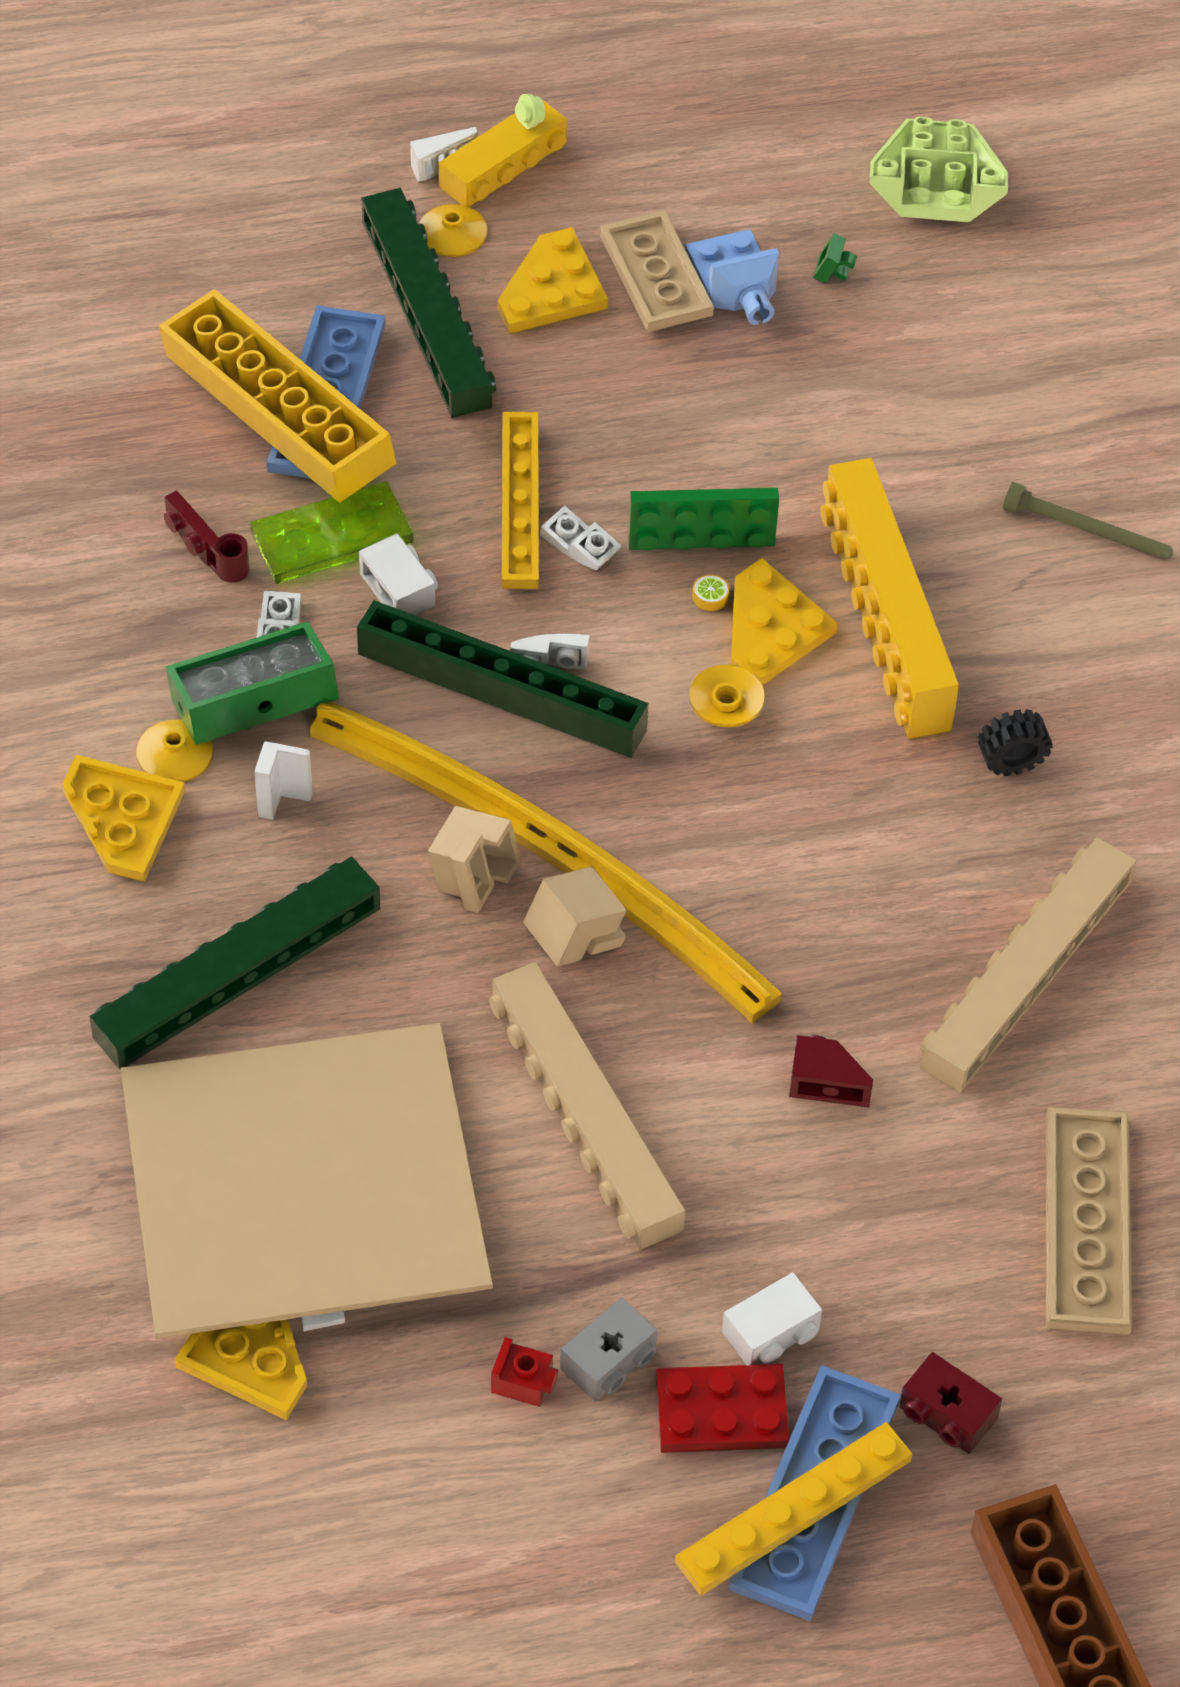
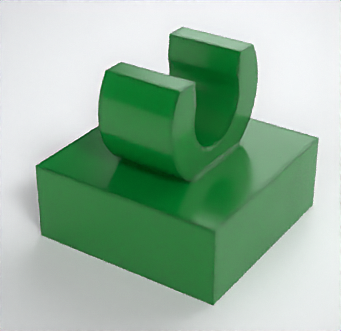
[813,233,857,283]

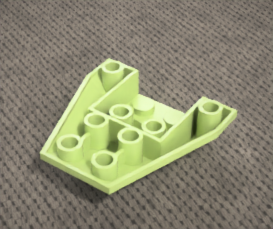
[869,117,1008,222]

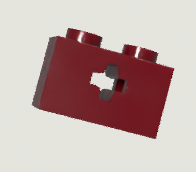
[899,1352,1003,1454]

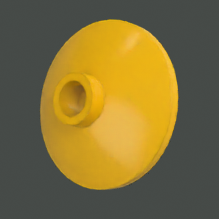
[419,204,487,257]
[689,665,765,727]
[137,719,213,782]

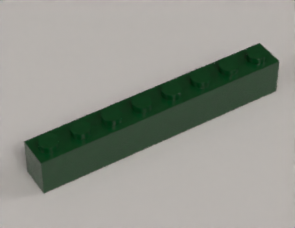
[361,188,497,418]
[357,600,649,758]
[89,856,381,1070]

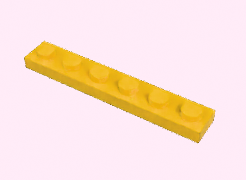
[502,412,539,589]
[675,1421,913,1596]

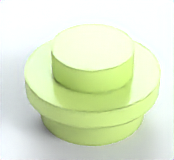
[515,93,545,129]

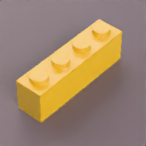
[439,100,567,207]

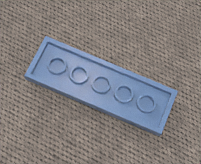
[267,305,386,479]
[729,1365,901,1622]

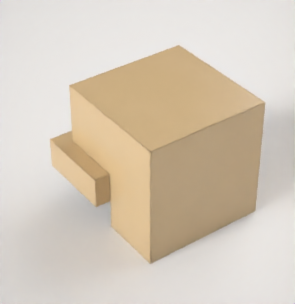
[428,806,521,913]
[523,867,627,967]

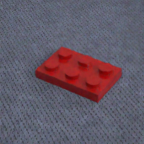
[655,1364,790,1453]

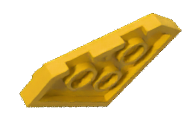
[498,227,608,334]
[730,558,838,685]
[62,754,186,882]
[174,1319,307,1420]

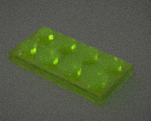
[250,481,414,584]

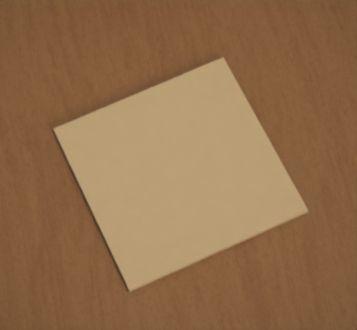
[120,1023,493,1339]

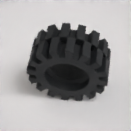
[978,709,1053,776]

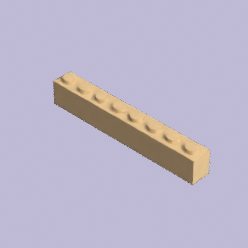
[920,837,1136,1093]
[489,961,685,1250]

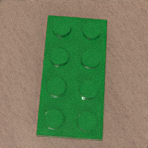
[628,488,779,550]

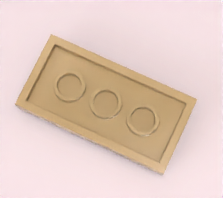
[600,210,714,333]

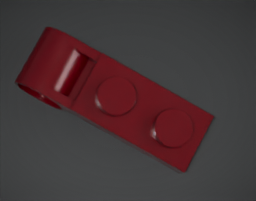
[164,490,250,582]

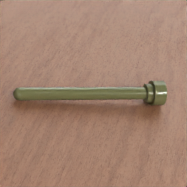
[1003,482,1173,559]

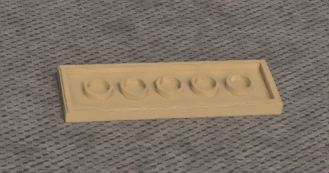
[1046,1107,1132,1335]

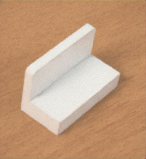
[254,741,313,820]

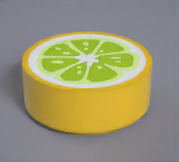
[692,574,729,611]

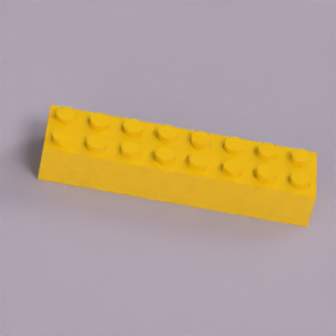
[158,289,397,503]
[820,457,959,739]

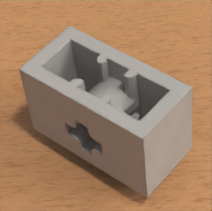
[560,1297,657,1402]

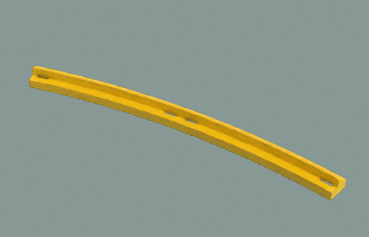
[310,701,782,1023]

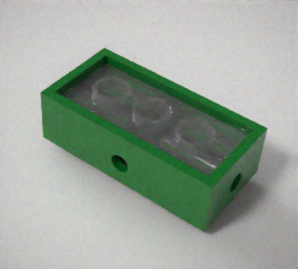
[165,621,339,745]

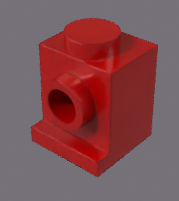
[491,1337,558,1407]

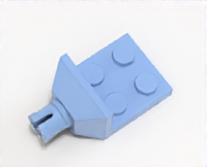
[685,229,779,325]

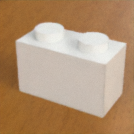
[359,533,438,615]
[722,1272,822,1365]

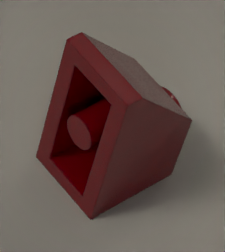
[789,1035,873,1108]

